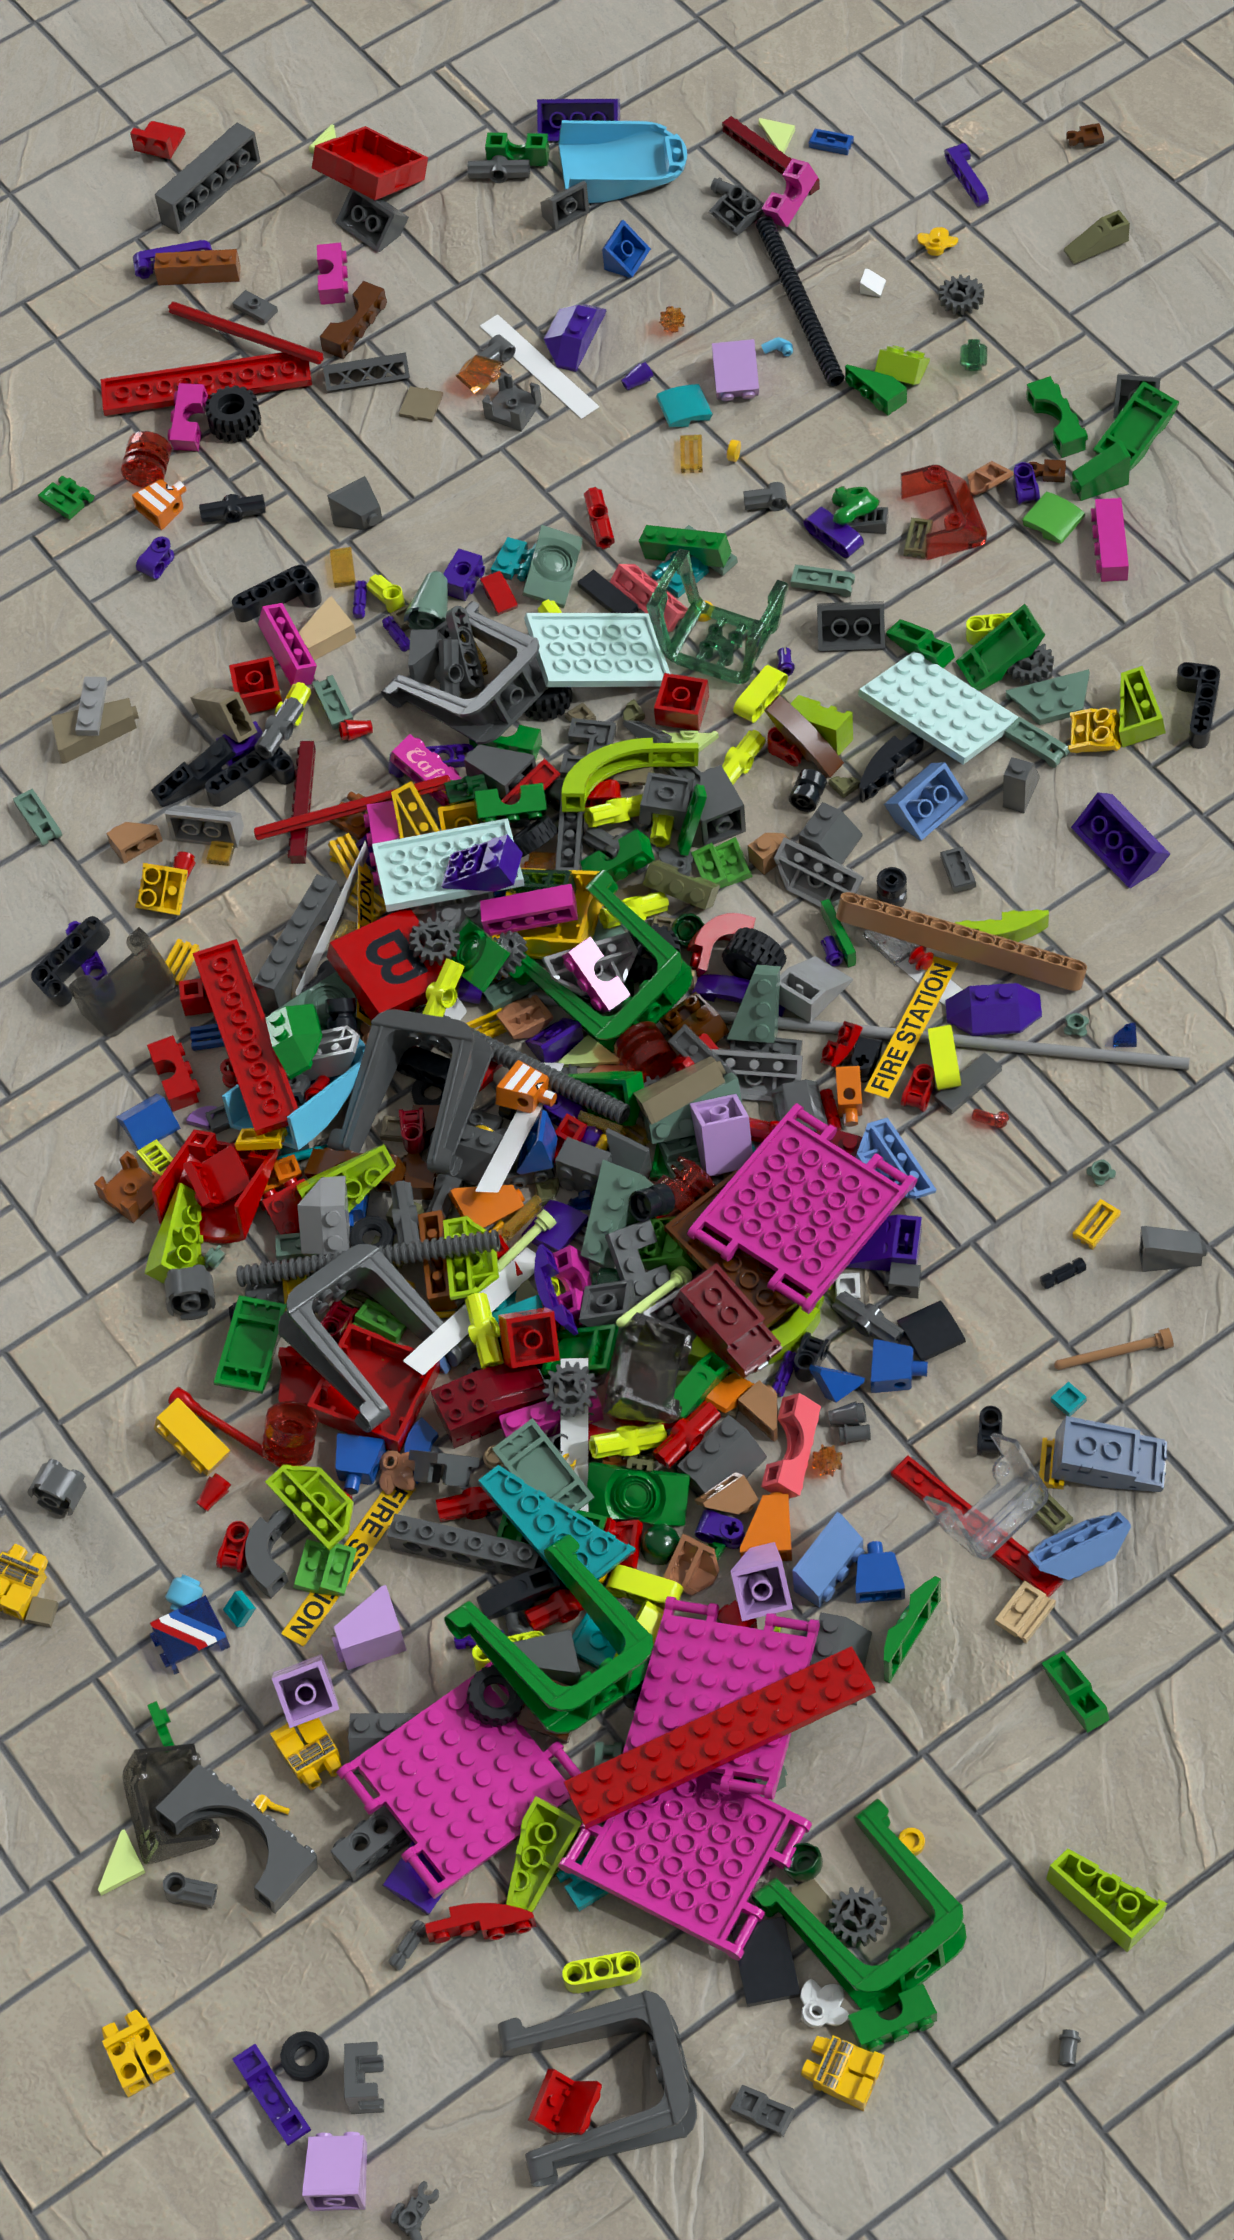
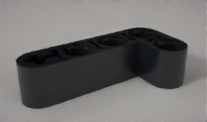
[232,565,322,622]
[1176,662,1220,749]
[205,746,296,807]
[31,916,110,1007]
[396,1046,451,1093]

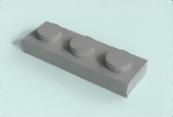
[75,677,108,736]

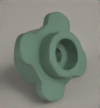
[1064,1013,1089,1037]
[1086,1159,1116,1186]
[204,1245,226,1269]

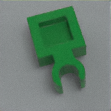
[147,1701,175,1750]

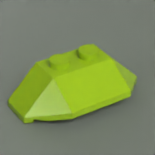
[443,1216,499,1300]
[265,1465,354,1551]

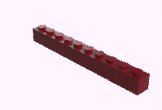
[722,116,820,195]
[287,741,316,864]

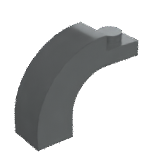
[245,1505,296,1599]

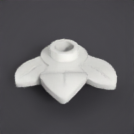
[800,1979,849,2028]

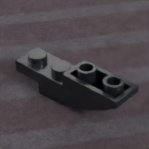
[859,732,924,803]
[151,736,237,807]
[476,1565,569,1620]

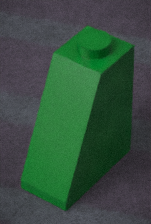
[1070,441,1131,501]

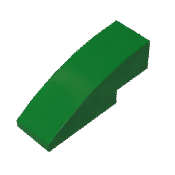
[886,619,955,668]
[1041,1651,1110,1733]

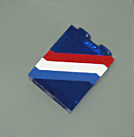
[149,1595,230,1674]

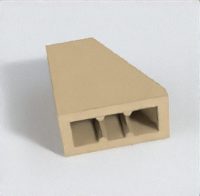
[299,596,356,660]

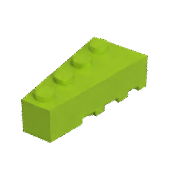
[1046,1848,1168,1952]

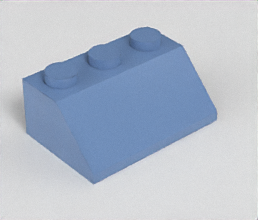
[884,762,968,841]
[792,1512,865,1607]

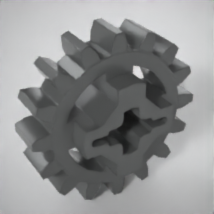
[939,274,984,315]
[1007,643,1054,684]
[409,917,460,966]
[493,931,528,980]
[543,1361,598,1417]
[829,1887,887,1947]

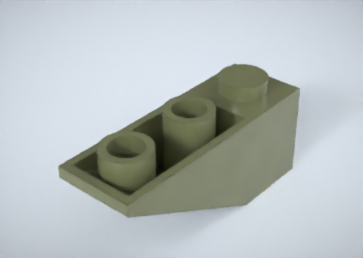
[1064,210,1130,264]

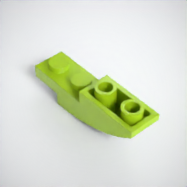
[955,909,1049,942]

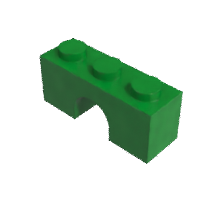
[485,132,550,166]
[469,725,542,761]
[474,783,547,824]
[580,829,655,882]
[848,1983,937,2053]

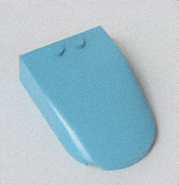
[558,120,687,203]
[222,1038,366,1150]

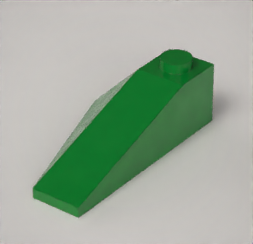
[560,1071,644,1126]

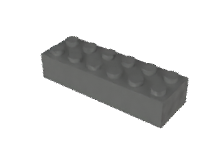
[155,122,261,234]

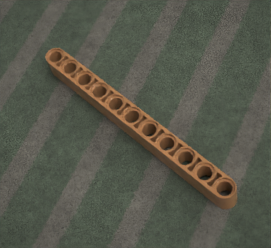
[836,892,1087,991]

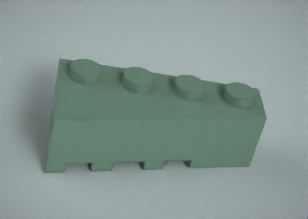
[643,1072,742,1144]
[581,1160,654,1272]

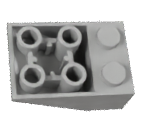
[779,956,853,1023]

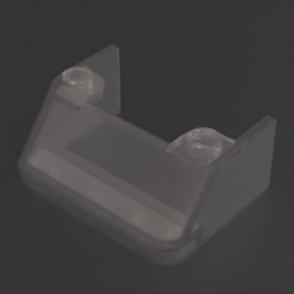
[923,1433,1049,1559]

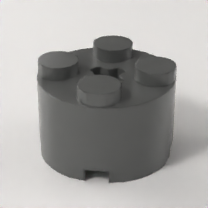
[164,1265,216,1320]
[28,1459,87,1516]

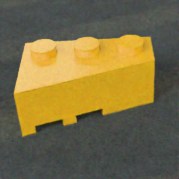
[391,781,440,839]
[154,1398,230,1476]

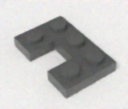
[560,718,617,781]
[605,1220,670,1303]

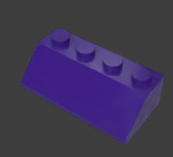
[537,99,620,141]
[1071,792,1170,888]

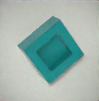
[1051,1381,1087,1417]
[223,1590,256,1628]

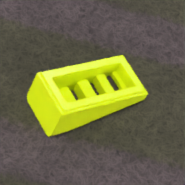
[136,1139,173,1176]

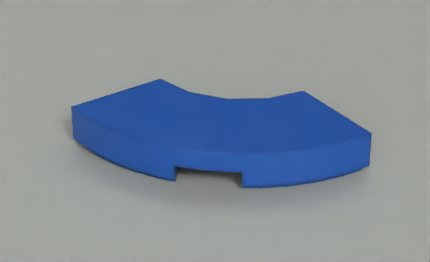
[404,1417,439,1484]

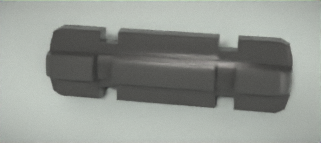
[389,1920,426,1970]

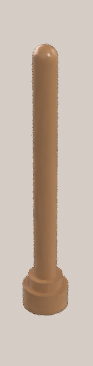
[1054,1328,1174,1370]

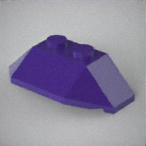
[544,304,607,372]
[945,983,1042,1036]

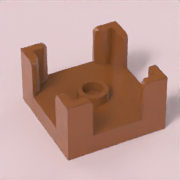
[94,1151,161,1223]

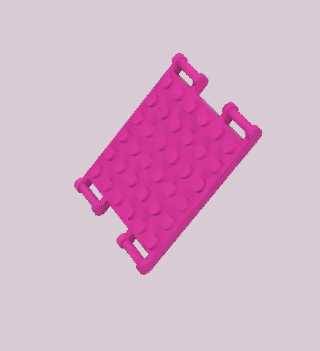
[687,1103,917,1314]
[623,1596,820,1800]
[336,1662,581,1899]
[558,1772,812,1961]

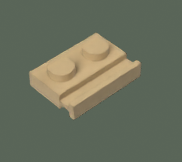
[995,1581,1056,1644]

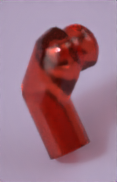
[972,1109,1009,1128]

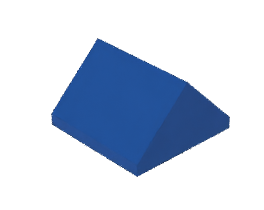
[602,220,651,278]
[116,1093,181,1150]
[517,1110,557,1174]

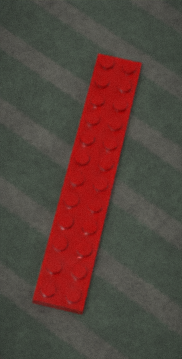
[564,1646,876,1829]

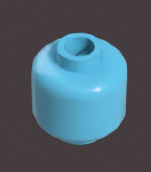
[166,1574,203,1614]

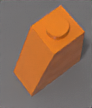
[448,1185,525,1229]
[740,1492,792,1561]

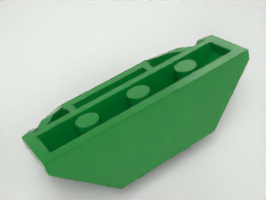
[265,1004,323,1079]

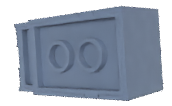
[1051,1416,1167,1492]

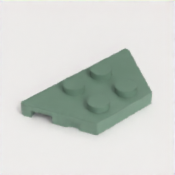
[1006,669,1090,725]

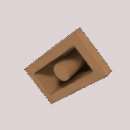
[106,822,162,864]
[748,833,789,875]
[738,1380,778,1442]
[695,1472,759,1514]

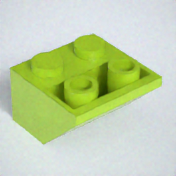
[875,345,930,385]

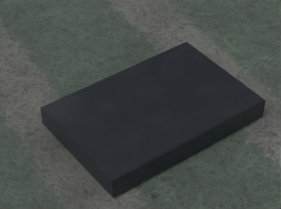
[732,1916,800,2007]

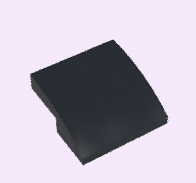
[897,1300,966,1361]

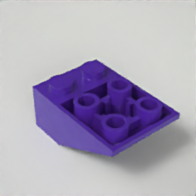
[441,834,523,892]
[847,1214,922,1271]

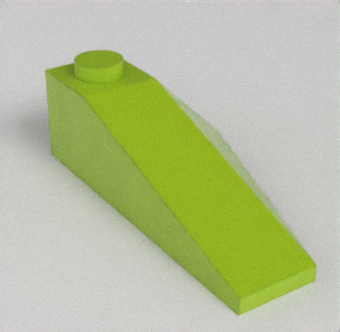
[296,1144,396,1212]
[144,1183,205,1284]
[506,1796,582,1912]

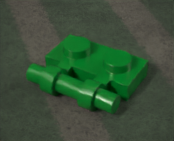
[38,476,95,520]

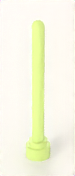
[466,1209,557,1298]
[616,1266,692,1328]

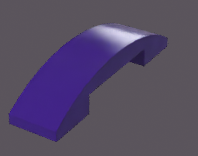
[692,974,785,1017]
[534,1244,578,1336]
[232,2044,311,2146]

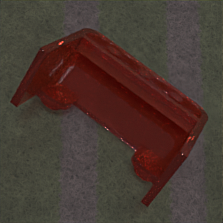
[900,465,987,560]

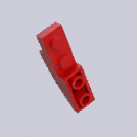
[425,1903,537,1943]

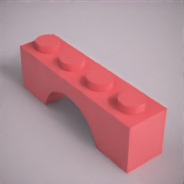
[761,1393,821,1498]

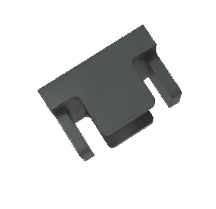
[408,1450,479,1487]

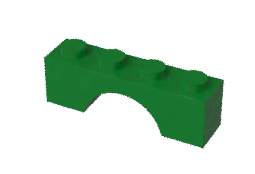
[1026,376,1088,458]
[639,525,732,568]

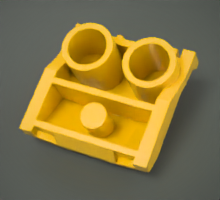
[1068,708,1121,753]
[135,863,188,916]

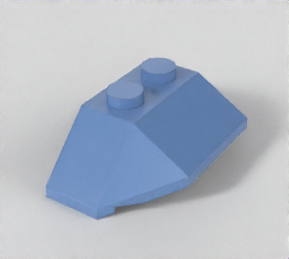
[856,1117,936,1199]
[1028,1512,1131,1580]

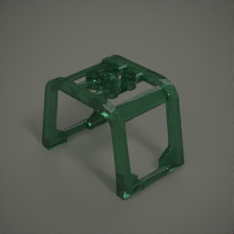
[646,548,789,684]

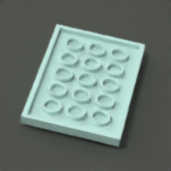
[524,613,670,687]
[858,652,1018,765]
[372,818,524,912]

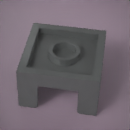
[482,372,542,432]
[639,772,693,830]
[344,2042,384,2114]

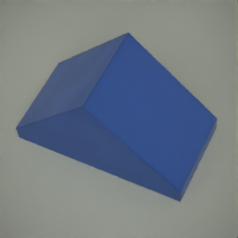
[809,1365,865,1403]

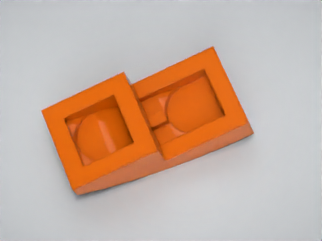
[263,1154,302,1194]
[705,1373,754,1413]

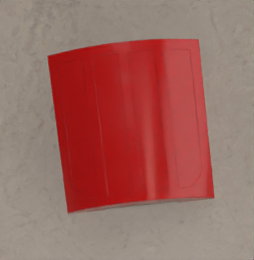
[152,1129,280,1244]

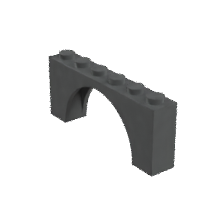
[253,874,345,1015]
[155,1764,318,1914]

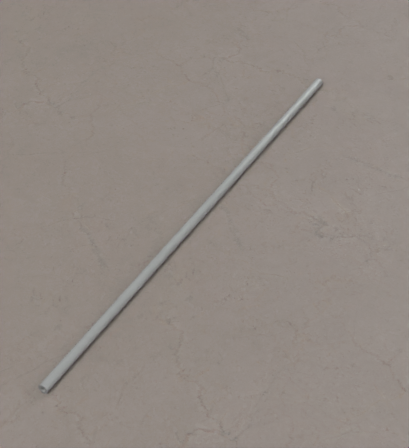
[529,991,1190,1070]

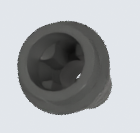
[828,1401,867,1426]

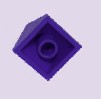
[525,1017,584,1063]

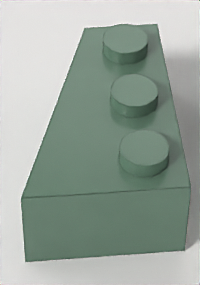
[727,965,781,1043]

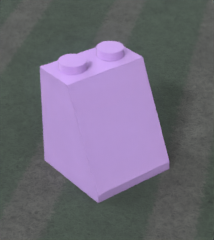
[712,339,759,401]
[690,1094,753,1176]
[730,1542,793,1621]
[332,1585,407,1670]
[272,1654,339,1728]
[302,2132,367,2211]

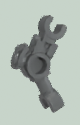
[390,2181,440,2240]

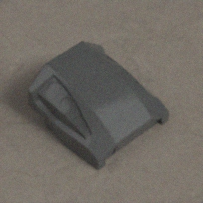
[709,184,764,235]
[771,1079,828,1132]

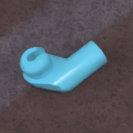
[761,337,793,356]

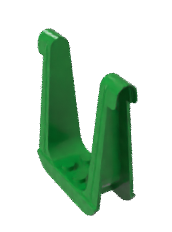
[509,869,693,1054]
[444,1534,654,1734]
[751,1799,967,2013]

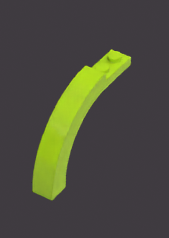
[561,738,699,812]
[687,1284,833,1372]

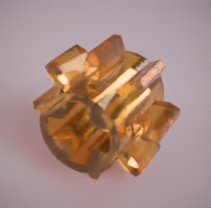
[659,306,686,333]
[812,1444,843,1477]

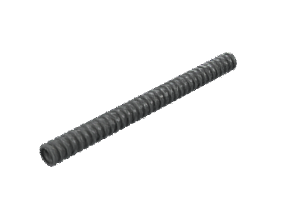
[415,1005,630,1124]
[236,1229,500,1287]

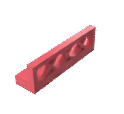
[610,564,693,632]

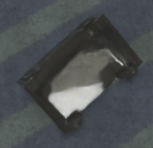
[68,927,176,1037]
[603,1312,692,1424]
[122,1743,220,1864]

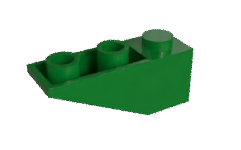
[845,364,907,416]
[662,1351,730,1419]

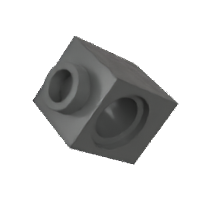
[884,1262,921,1298]

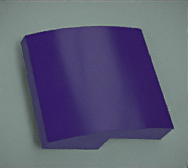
[521,1200,589,1252]
[382,1841,443,1915]

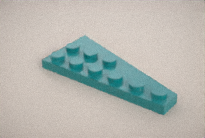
[478,1465,636,1588]

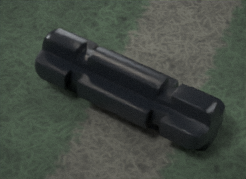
[1040,1257,1086,1289]

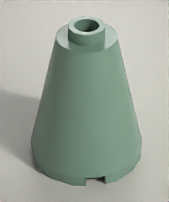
[404,571,448,630]

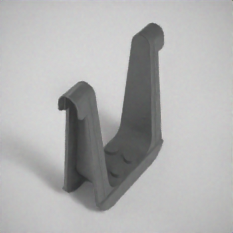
[381,601,549,745]
[328,1009,494,1176]
[278,1244,477,1432]
[498,1990,697,2187]

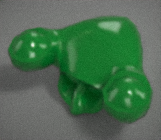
[831,486,880,526]

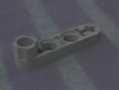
[446,606,484,695]

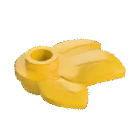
[917,227,958,256]

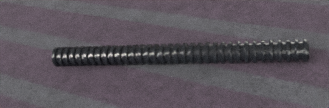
[756,216,845,387]

